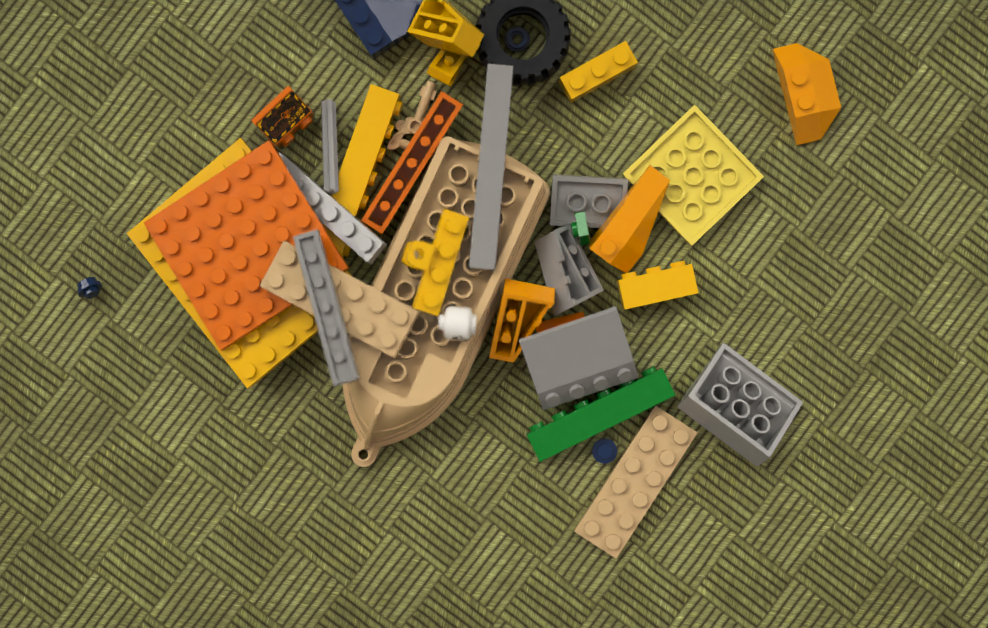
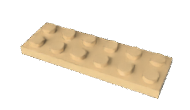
[260,241,420,358]
[574,405,698,559]

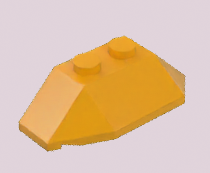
[772,43,841,146]

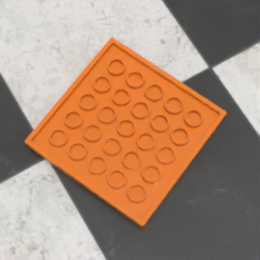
[144,140,350,351]

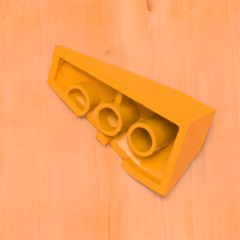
[588,165,670,273]

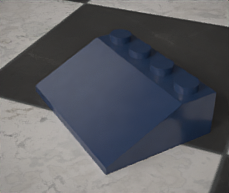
[334,0,423,60]

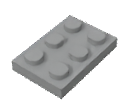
[550,174,628,228]

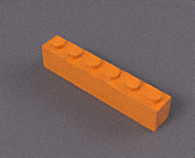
[361,91,463,234]

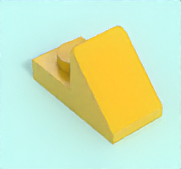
[427,49,467,86]

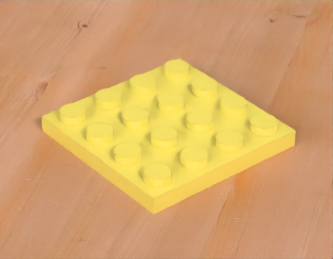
[622,105,764,246]

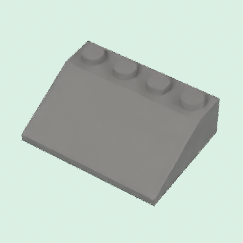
[519,306,638,410]
[677,342,803,467]

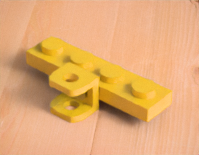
[401,209,469,316]

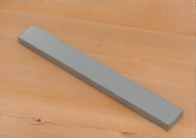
[469,64,513,271]

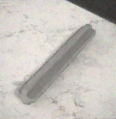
[321,99,339,194]

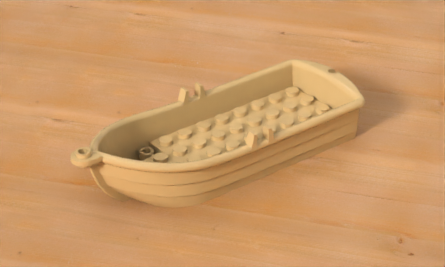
[342,137,551,467]

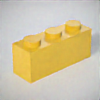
[559,41,638,103]
[617,260,699,310]

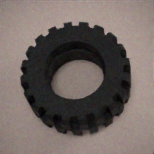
[476,0,571,87]

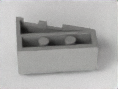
[535,224,604,316]

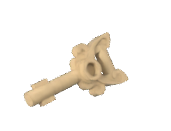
[387,81,437,151]

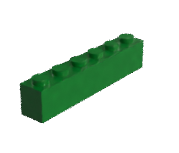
[526,366,675,462]

